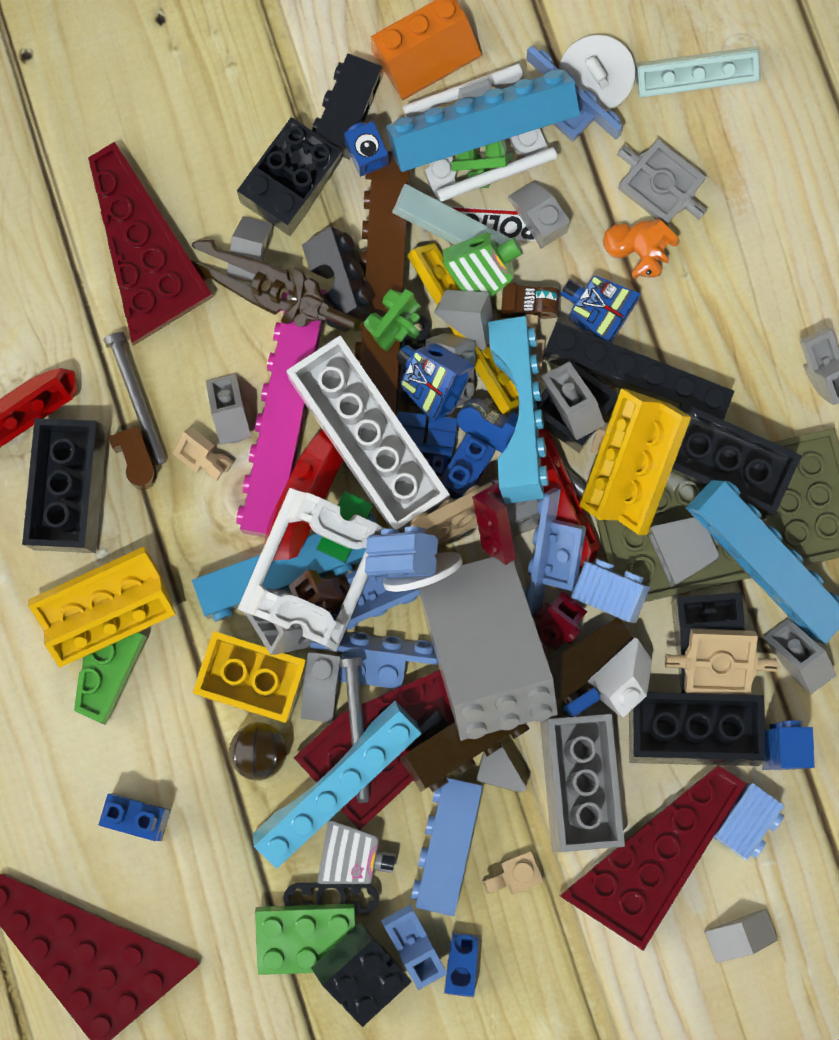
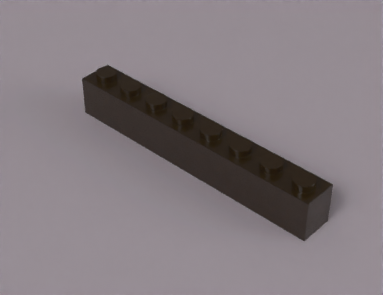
[400,617,634,793]

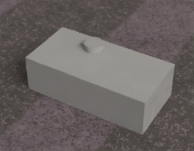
[540,714,625,852]

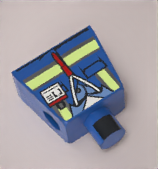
[560,276,641,343]
[397,343,474,421]

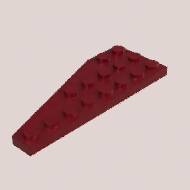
[294,645,550,830]

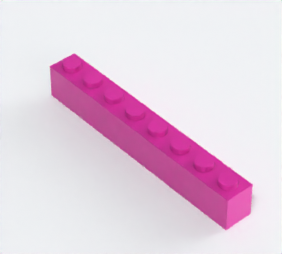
[236,289,327,538]

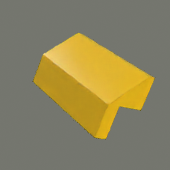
[579,388,691,535]
[28,546,176,668]

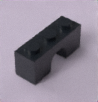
[302,226,374,333]

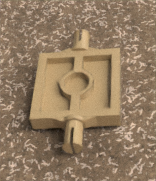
[665,629,777,695]

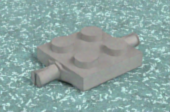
[617,139,707,225]

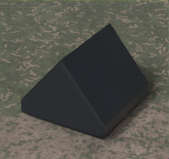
[417,707,449,743]

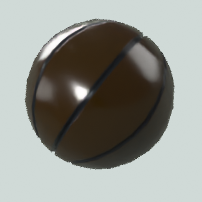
[229,722,287,781]

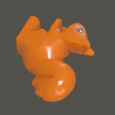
[603,218,679,278]

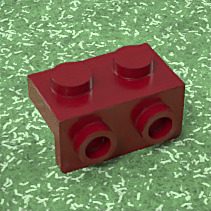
[472,483,516,565]

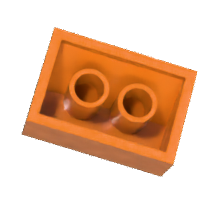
[371,0,481,101]

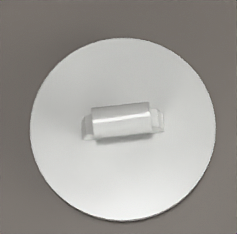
[559,35,635,111]
[382,552,463,592]

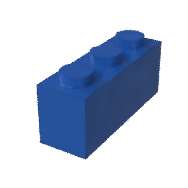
[762,721,815,770]

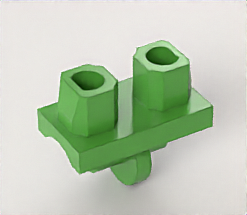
[451,140,513,189]
[364,289,422,352]

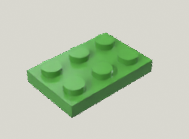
[255,904,355,975]

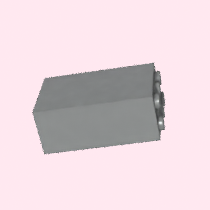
[418,557,558,741]

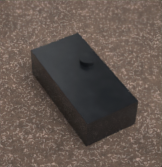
[671,402,802,516]
[22,418,107,553]
[629,692,766,766]

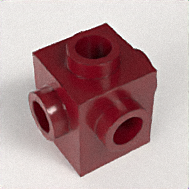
[534,592,588,651]

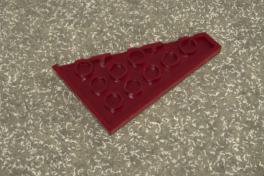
[0,874,200,1040]

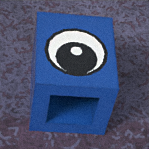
[344,121,389,177]

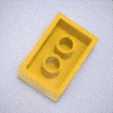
[192,631,307,724]

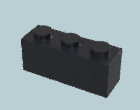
[312,53,383,160]

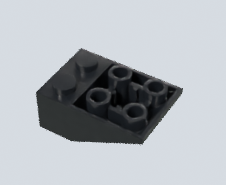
[237,117,342,236]
[671,592,745,693]

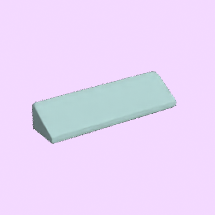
[634,47,760,98]
[392,184,511,245]

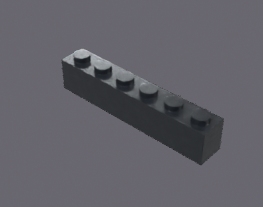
[543,322,735,420]

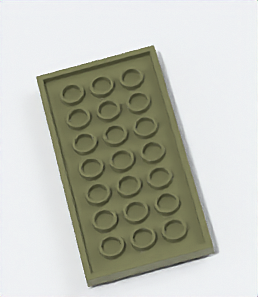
[595,428,839,603]

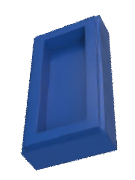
[561,688,600,718]

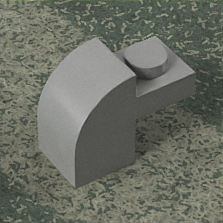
[799,327,839,405]

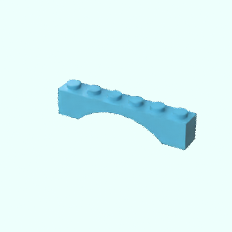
[488,316,549,504]
[253,701,422,869]

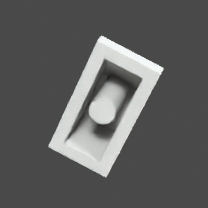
[588,638,652,718]

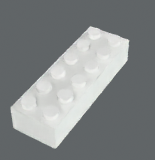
[286,336,450,533]

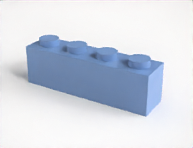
[411,778,483,916]

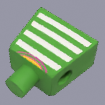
[443,232,523,298]

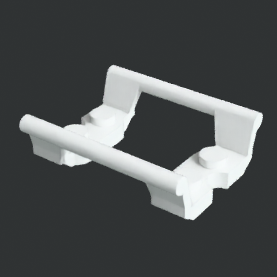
[402,64,557,202]
[238,488,385,652]

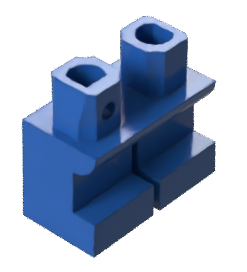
[397,411,458,476]
[440,433,495,500]
[98,793,171,841]

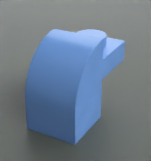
[381,904,447,990]

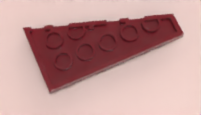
[88,142,213,346]
[559,765,746,951]

